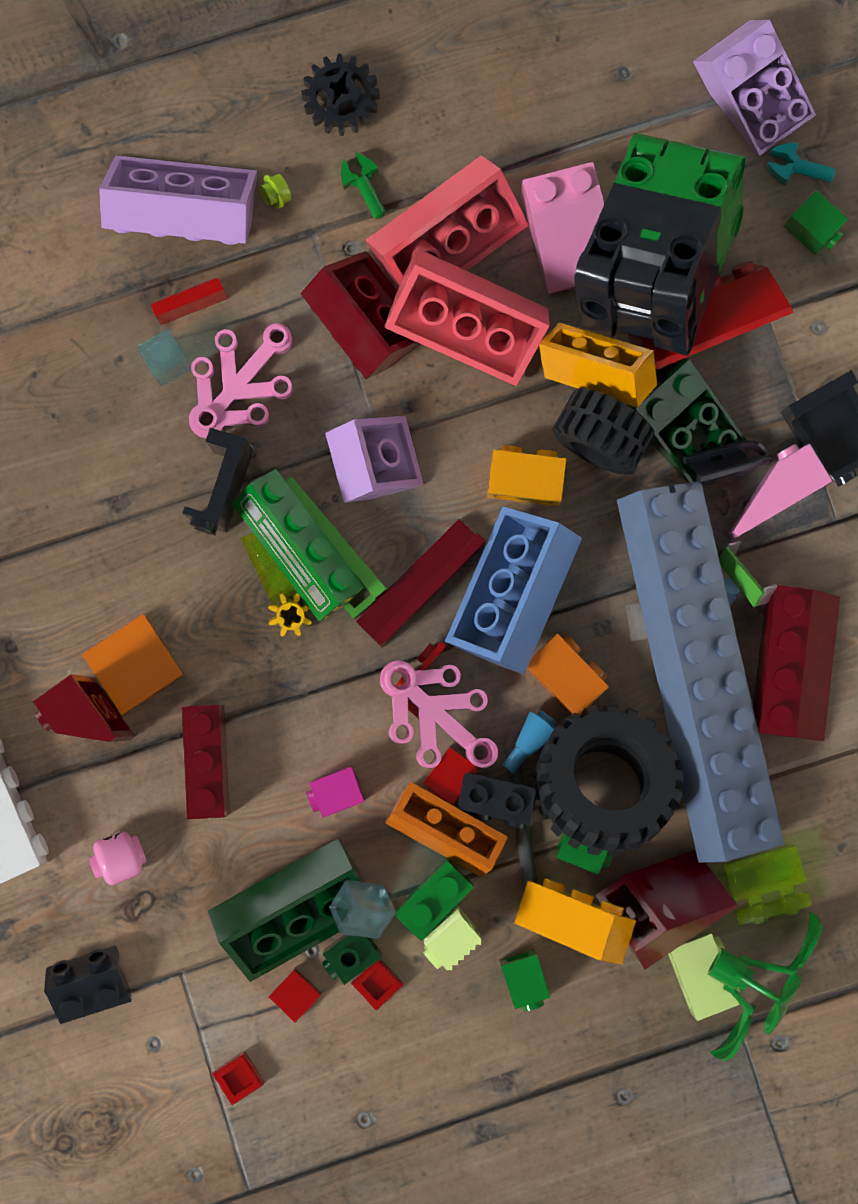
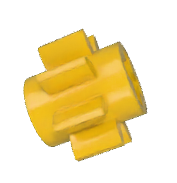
[268,592,312,637]

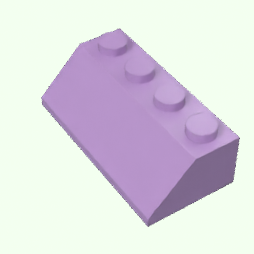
[99,155,257,245]

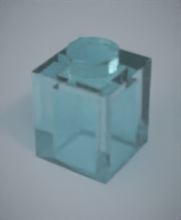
[136,328,191,387]
[329,880,396,939]

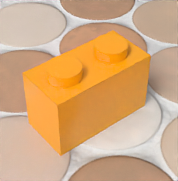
[487,445,566,507]

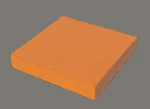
[82,614,185,715]

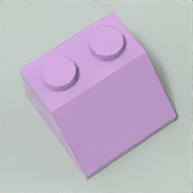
[325,416,424,503]

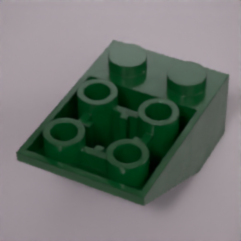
[627,358,746,483]

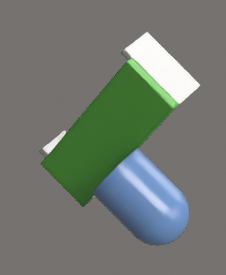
[719,541,777,607]

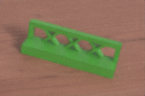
[285,476,387,619]

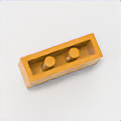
[539,322,657,408]
[514,878,636,965]

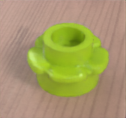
[260,174,291,209]

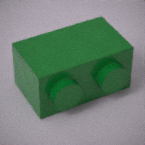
[394,858,474,941]

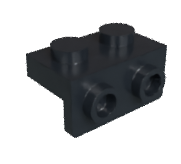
[458,772,540,829]
[44,946,132,1024]

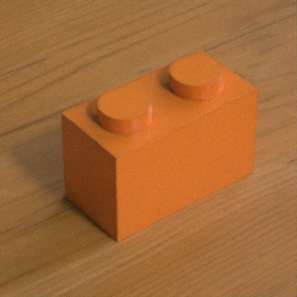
[527,633,609,716]

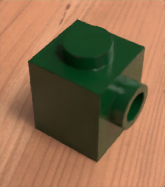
[322,923,382,985]

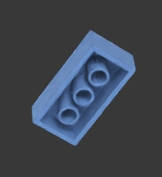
[445,506,582,675]

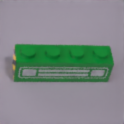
[232,469,364,622]

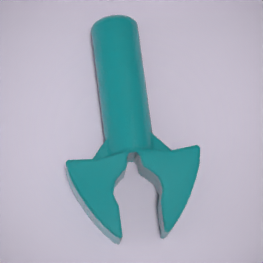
[766,143,836,185]

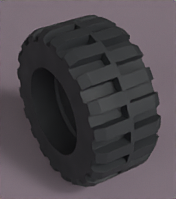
[534,704,684,856]

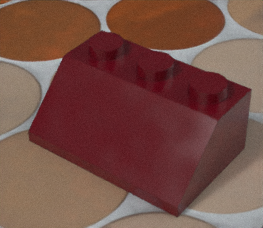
[300,251,420,379]
[32,674,136,742]

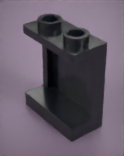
[780,370,858,487]
[182,428,253,536]

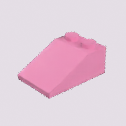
[520,162,604,295]

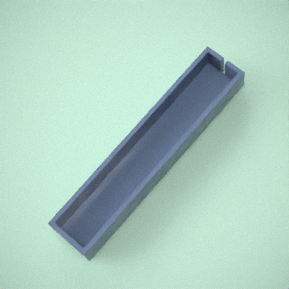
[617,481,784,863]

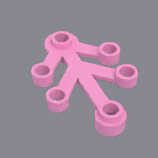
[189,323,293,438]
[380,660,498,768]

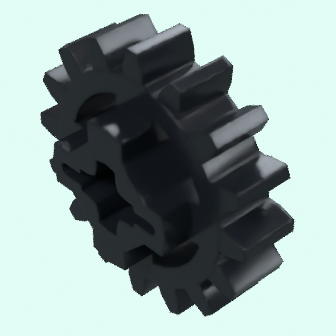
[301,54,380,136]

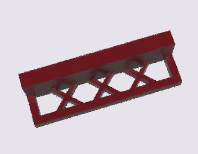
[356,519,486,648]

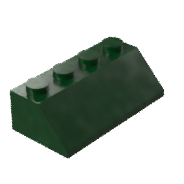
[208,838,380,982]

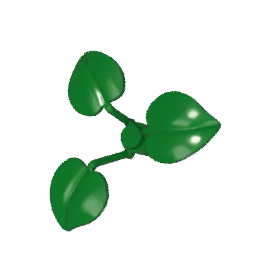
[707,911,823,1061]

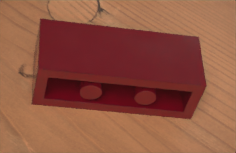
[182,705,230,820]

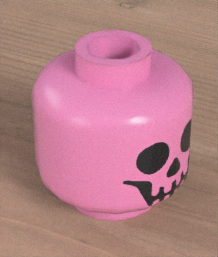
[88,831,147,886]

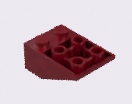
[595,850,738,970]

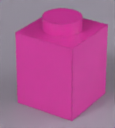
[306,766,366,818]

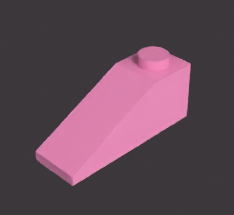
[727,443,832,540]

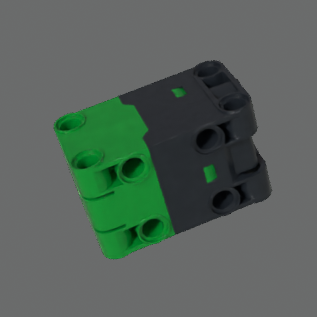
[574,133,746,356]

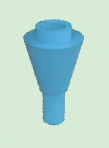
[502,710,557,774]

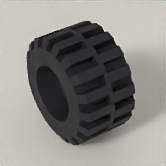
[552,388,655,475]

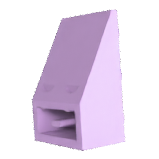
[693,20,816,156]

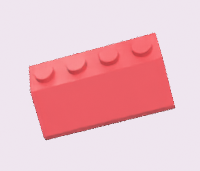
[365,155,529,289]
[384,248,550,386]

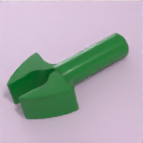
[341,152,386,219]

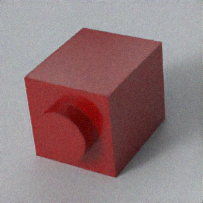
[423,747,479,805]

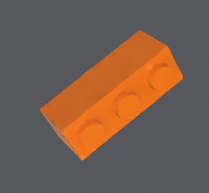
[385,782,508,877]

